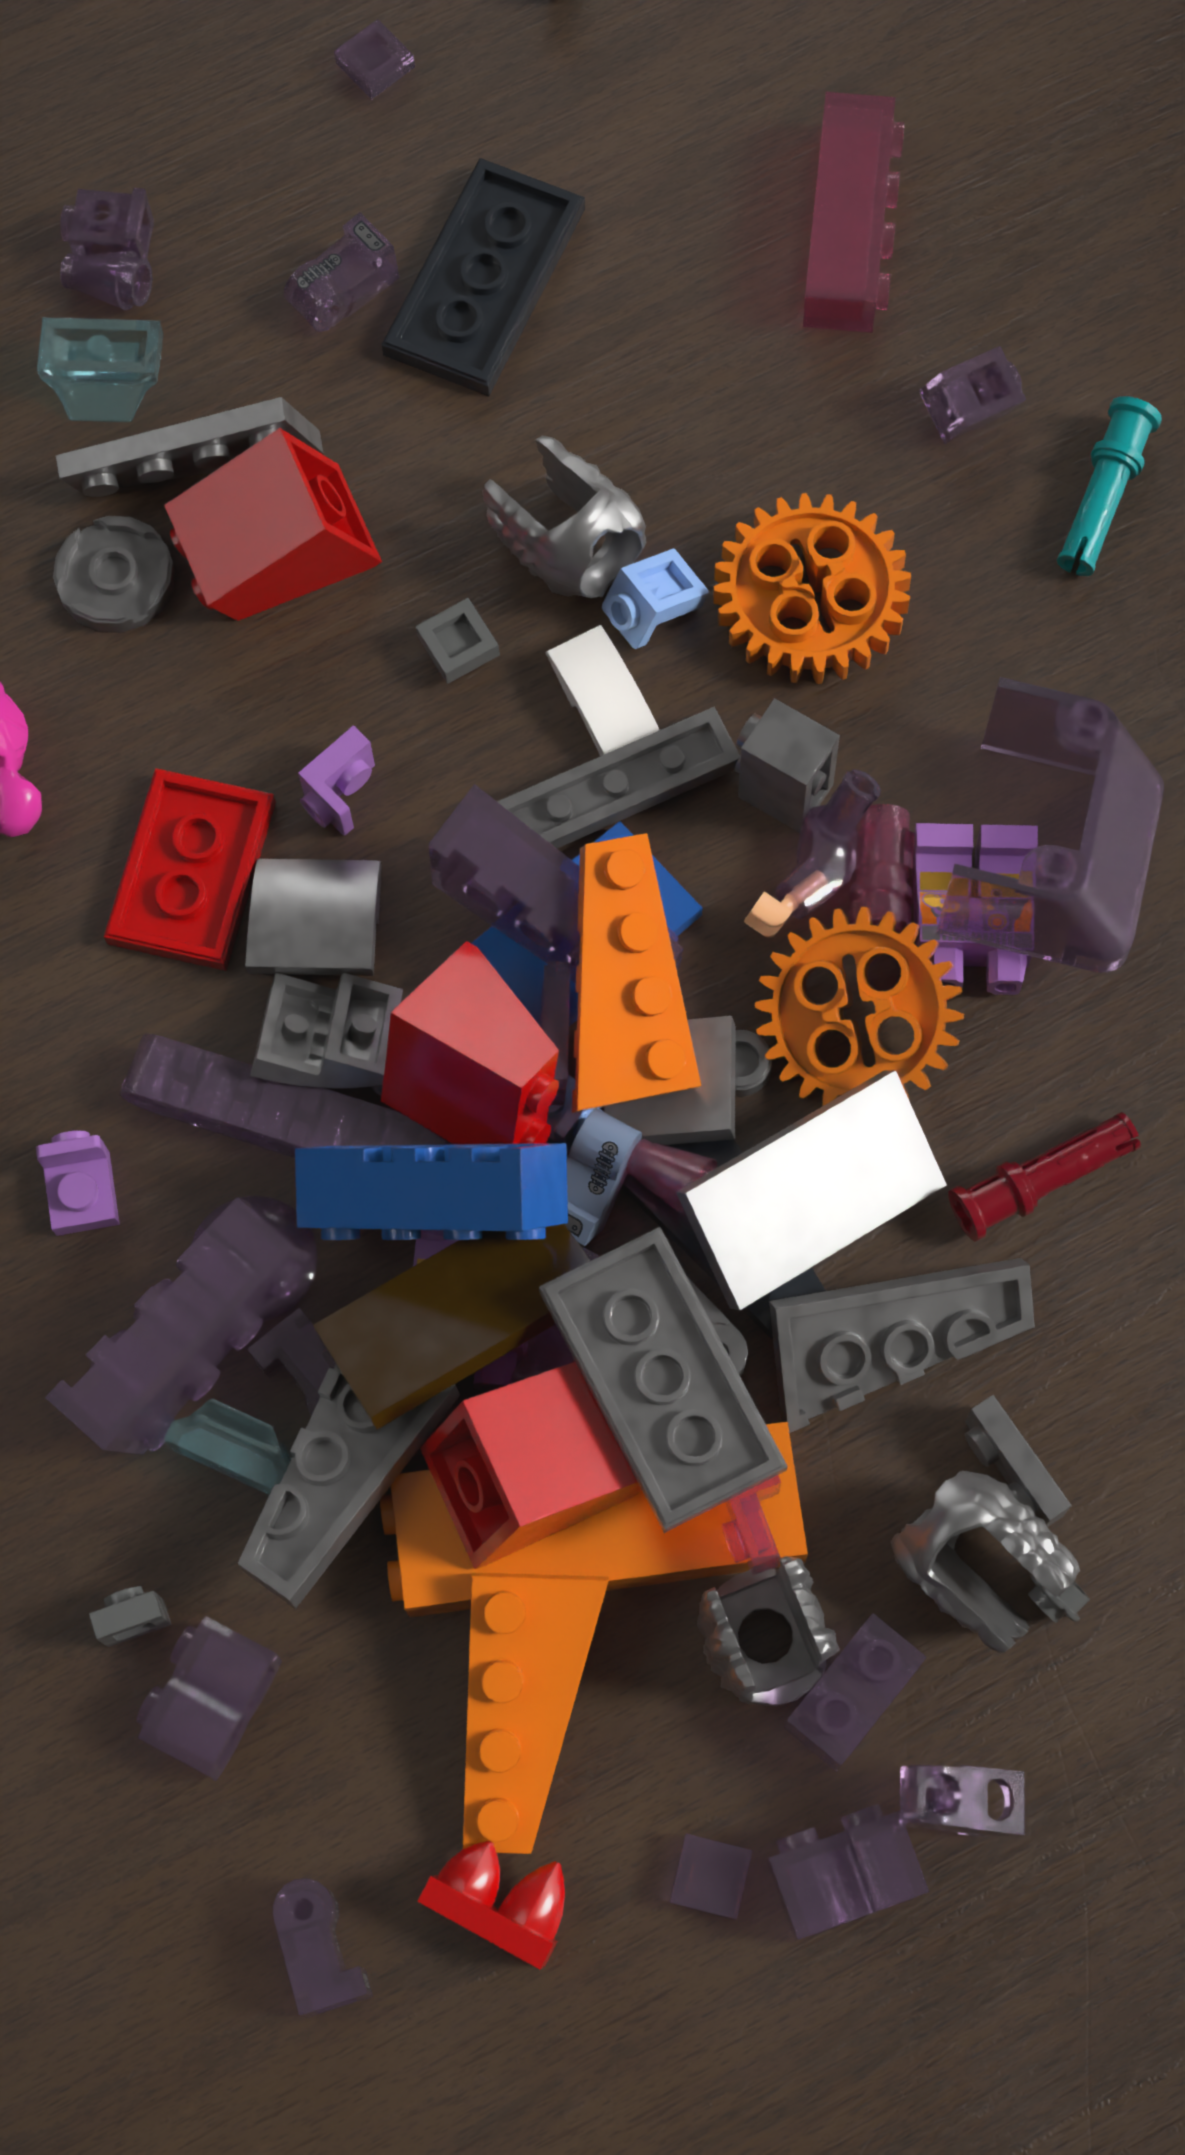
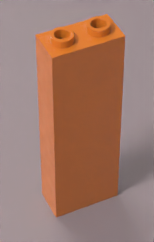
[380,1421,808,1617]

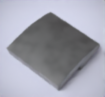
[245,859,382,976]
[250,972,403,1088]

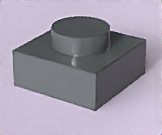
[415,598,500,684]
[89,1586,172,1647]

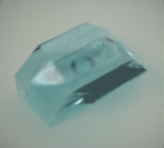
[37,317,164,422]
[164,1398,291,1495]

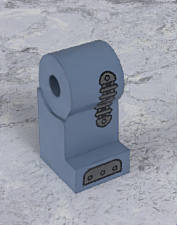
[565,1108,642,1246]

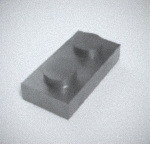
[965,1395,1072,1527]

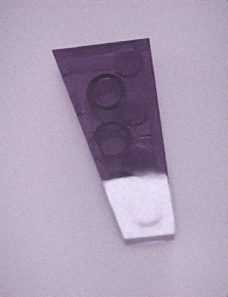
[429,784,684,983]

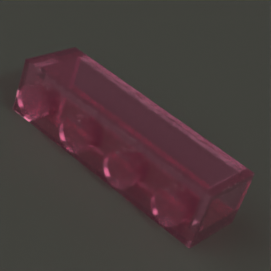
[803,92,905,333]

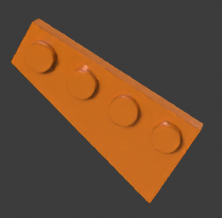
[572,833,702,1113]
[463,1573,609,1854]

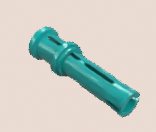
[1057,396,1162,576]

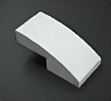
[545,625,660,756]

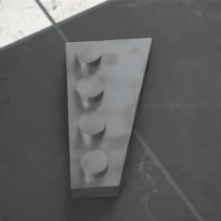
[56,397,324,497]
[769,1258,1035,1433]
[238,1365,460,1609]

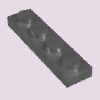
[490,707,740,866]

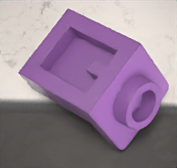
[298,725,375,836]
[36,1131,120,1236]

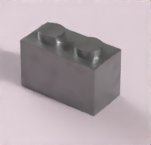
[735,698,840,833]

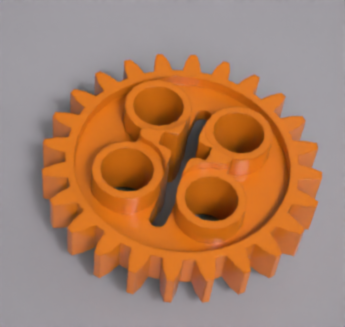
[713,493,911,684]
[755,907,964,1106]

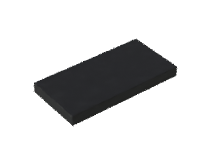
[381,158,585,396]

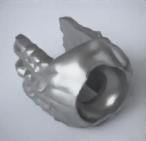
[482,435,647,598]
[891,1471,1080,1653]
[697,1556,840,1706]

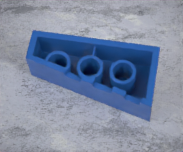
[295,1143,568,1240]

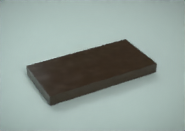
[313,1224,591,1430]

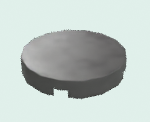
[53,516,176,633]

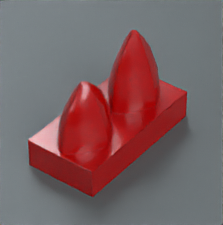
[417,1840,565,1970]

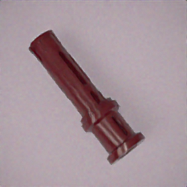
[948,1112,1141,1242]

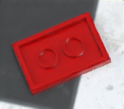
[104,768,276,971]

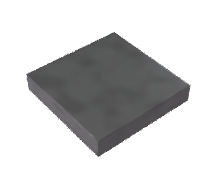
[604,1016,736,1147]

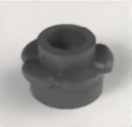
[1028,1573,1090,1623]

